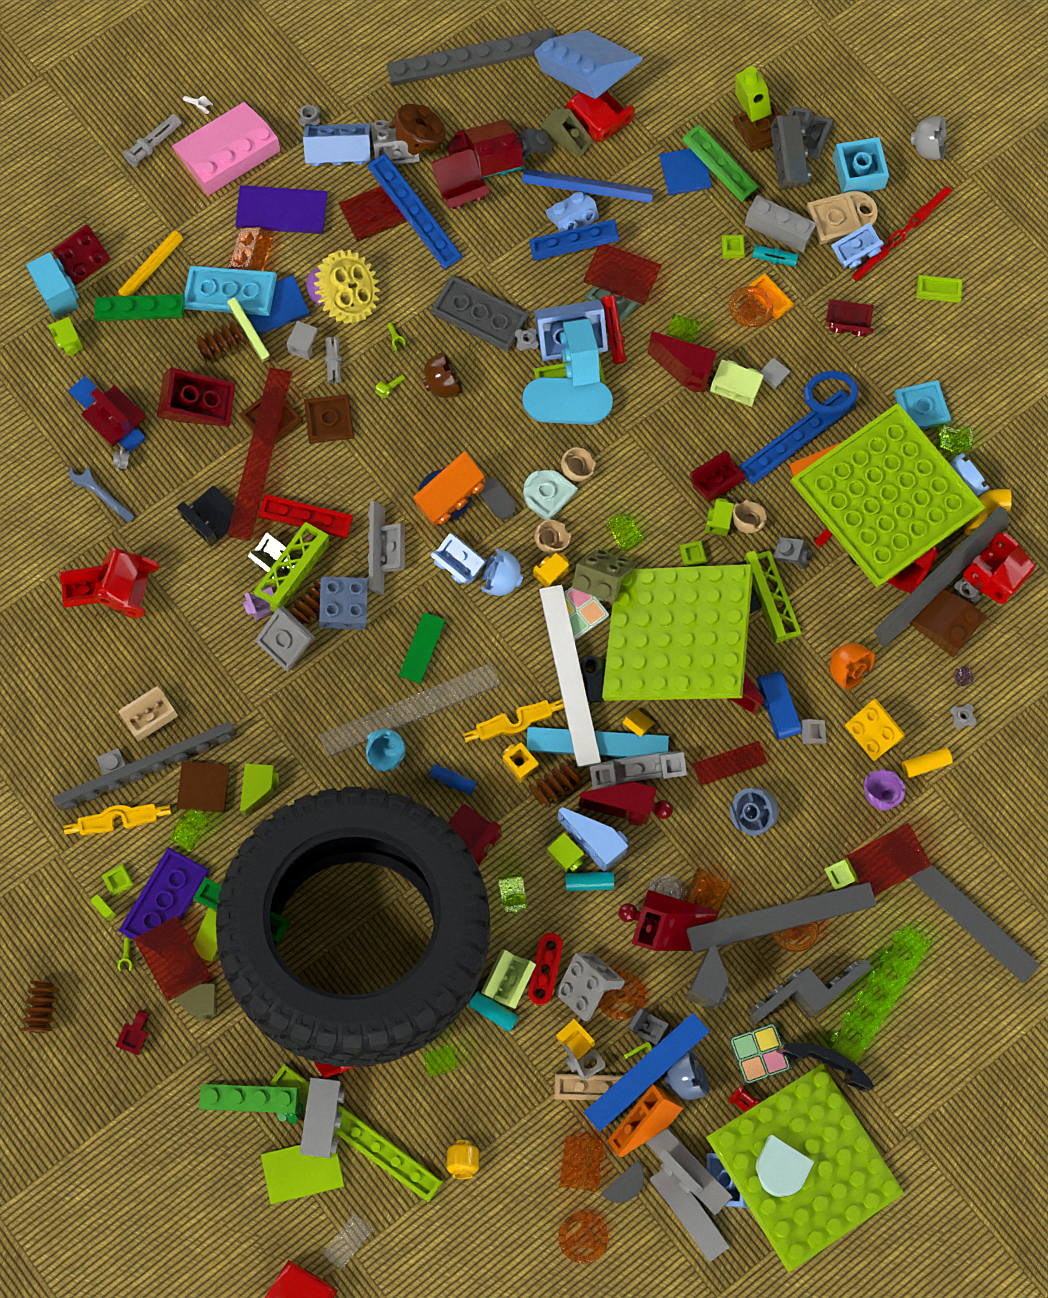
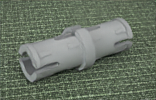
[324,337,342,384]

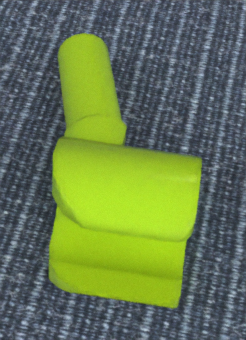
[387,322,405,351]
[375,375,405,398]
[117,938,134,971]

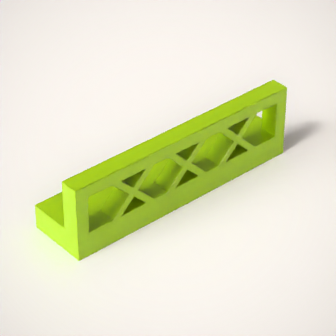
[254,522,329,612]
[744,550,802,644]

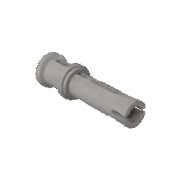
[122,114,182,167]

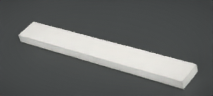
[539,585,601,768]

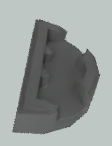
[601,1160,644,1203]

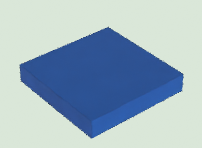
[659,149,712,196]

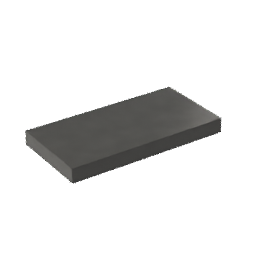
[430,275,529,353]

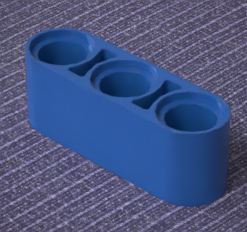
[757,670,802,740]

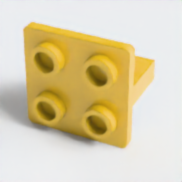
[845,699,905,761]

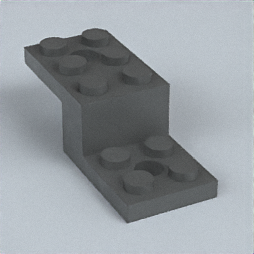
[747,959,872,1026]

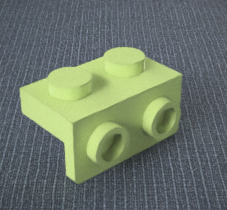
[481,949,536,1009]

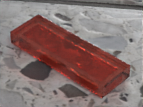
[692,741,767,787]

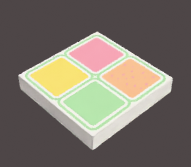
[564,587,610,642]

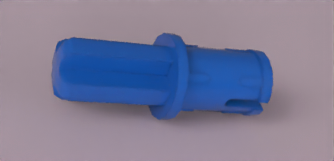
[429,764,477,796]

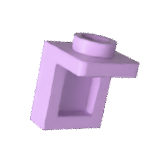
[242,587,274,620]

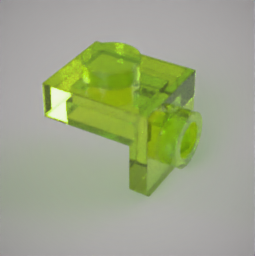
[936,425,973,455]
[605,514,643,552]
[170,809,210,852]
[498,874,528,914]

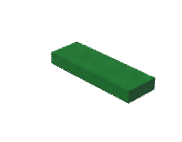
[399,612,445,685]

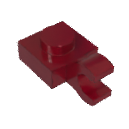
[115,1010,150,1056]

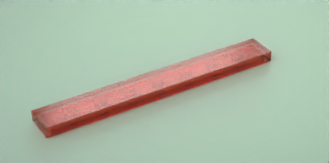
[227,367,292,541]

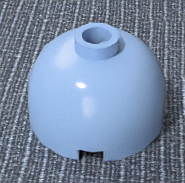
[949,453,989,496]
[481,549,523,596]

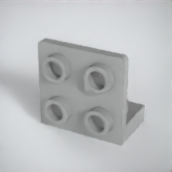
[370,120,420,165]
[556,953,625,1021]

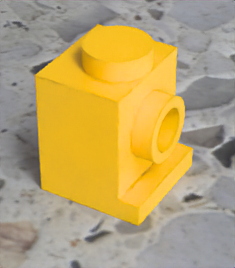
[533,553,569,588]
[503,742,539,783]

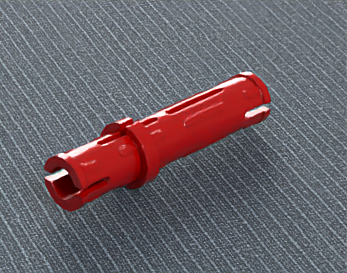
[602,295,627,364]

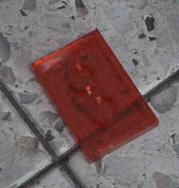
[339,186,408,242]
[583,244,662,305]
[845,823,932,895]
[134,916,211,1002]

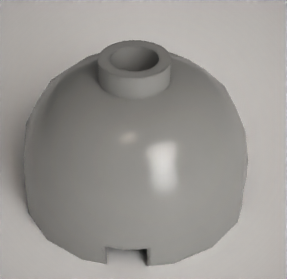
[911,116,947,160]

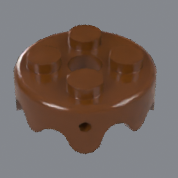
[389,104,446,155]

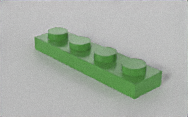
[682,125,758,203]
[199,1084,299,1114]

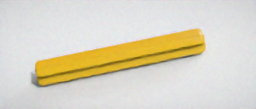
[118,231,183,296]

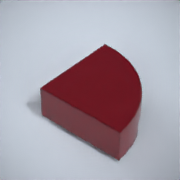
[448,129,470,155]

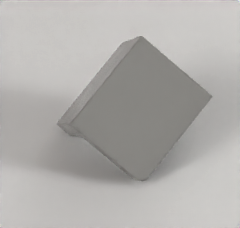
[287,321,318,360]

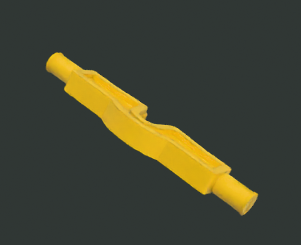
[463,699,564,743]
[63,804,172,836]

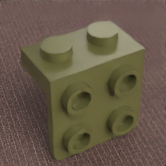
[572,549,636,603]

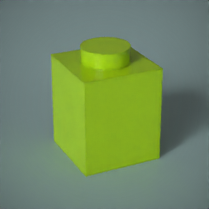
[546,832,584,873]

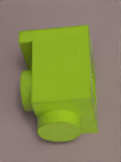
[48,317,83,356]
[704,498,734,537]

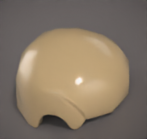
[561,447,596,482]
[732,499,767,534]
[534,519,571,554]

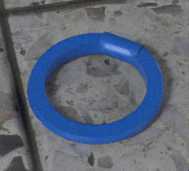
[803,371,858,415]

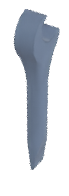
[69,467,135,523]

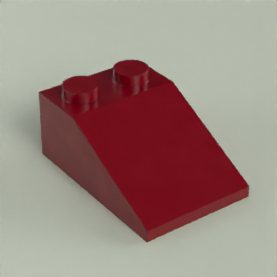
[464,119,524,177]
[648,331,717,393]
[157,367,236,427]

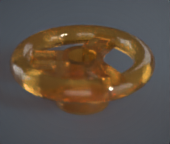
[729,286,773,327]
[772,922,819,952]
[598,971,645,1020]
[558,1212,608,1264]

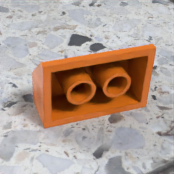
[413,451,486,527]

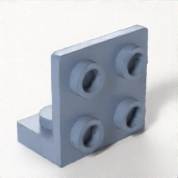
[319,576,367,630]

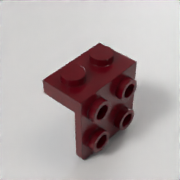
[432,148,490,209]
[825,299,874,337]
[448,804,502,866]

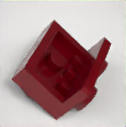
[690,450,746,503]

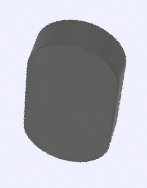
[479,478,515,520]

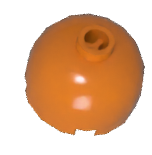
[829,643,875,690]

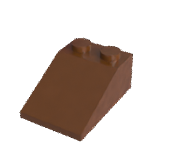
[909,589,987,658]

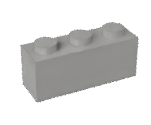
[744,195,816,253]
[300,1078,345,1158]

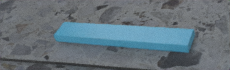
[526,727,669,758]

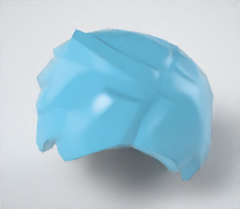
[366,728,406,772]

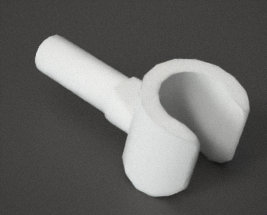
[183,96,213,114]

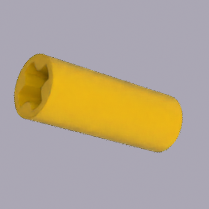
[902,747,953,778]

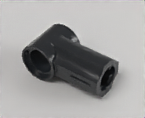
[580,655,606,703]

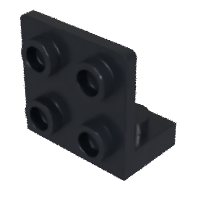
[176,486,244,547]

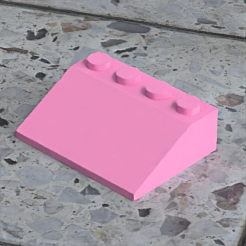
[172,102,280,196]

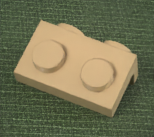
[119,686,178,742]

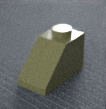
[542,109,593,157]
[165,984,217,1021]

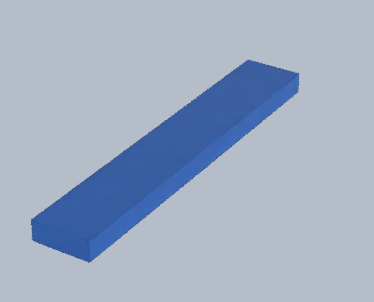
[367,153,462,271]
[522,169,654,203]
[738,389,856,486]
[583,1012,710,1131]

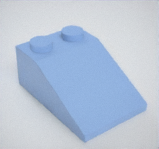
[557,807,628,872]

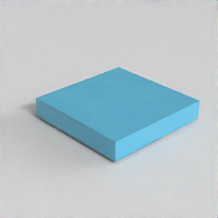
[894,380,951,430]

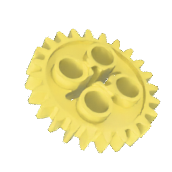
[314,250,380,324]

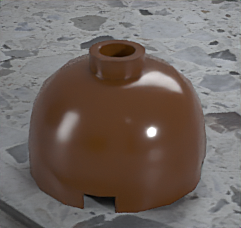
[422,351,463,398]

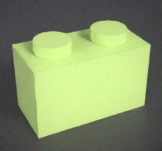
[710,360,764,407]

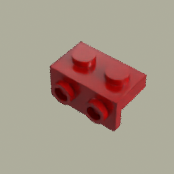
[59,566,101,608]

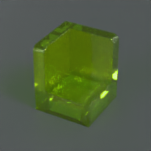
[667,314,699,343]
[423,1044,458,1078]

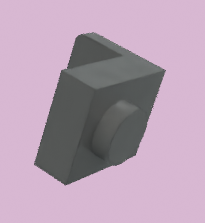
[518,129,553,160]
[773,537,812,570]
[629,1008,672,1046]

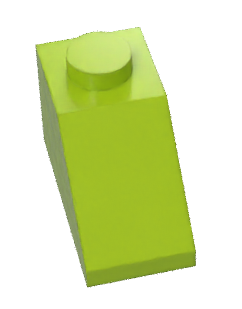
[240,763,279,815]

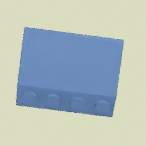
[534,30,643,99]

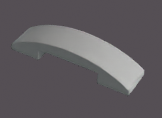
[589,751,687,790]
[649,1169,729,1263]

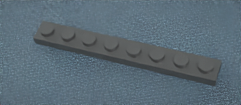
[387,27,555,86]
[52,721,236,811]

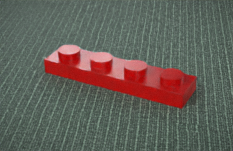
[258,494,353,539]

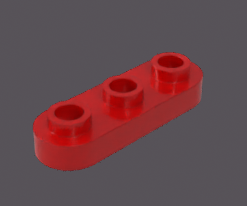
[528,933,563,1006]

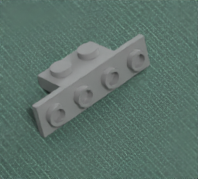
[367,501,405,595]
[646,1128,733,1215]

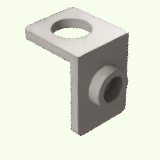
[564,1044,606,1081]

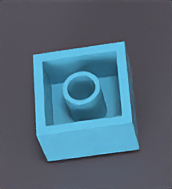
[833,137,889,194]
[26,252,79,319]
[560,318,600,386]

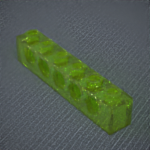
[828,926,932,1065]

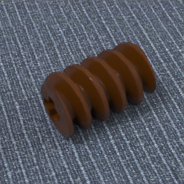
[196,320,246,363]
[287,580,320,626]
[529,759,582,807]
[20,980,60,1034]

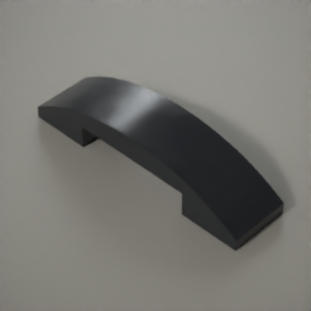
[776,1043,874,1092]

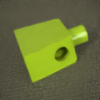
[735,66,772,122]

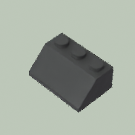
[770,115,811,190]
[685,945,730,1011]

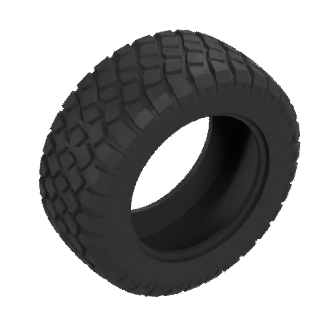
[216,787,490,1067]

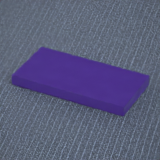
[235,185,327,234]
[119,847,210,955]

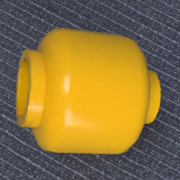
[446,1140,479,1179]

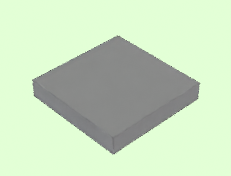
[255,606,315,672]

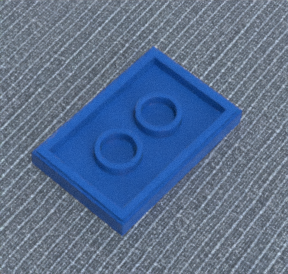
[246,275,310,339]

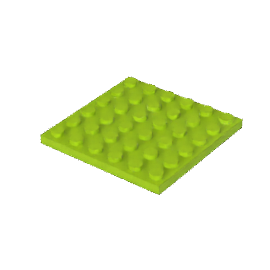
[790,403,986,588]
[602,564,753,701]
[706,1063,905,1272]

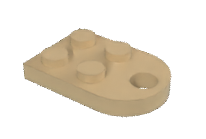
[806,191,878,245]

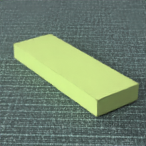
[227,298,270,363]

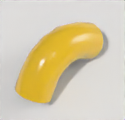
[964,489,1011,535]

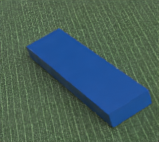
[529,219,620,261]
[68,376,146,453]

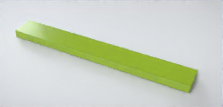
[269,1064,443,1202]

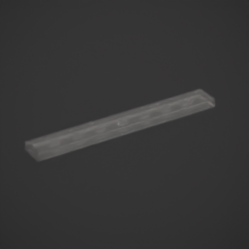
[318,663,500,758]

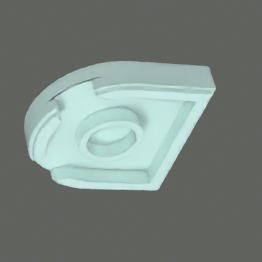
[523,470,578,520]
[756,1135,814,1197]

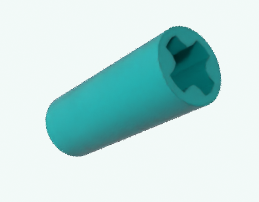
[565,872,614,891]
[468,990,519,1032]

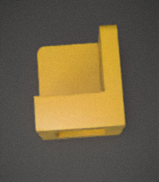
[556,1019,595,1061]

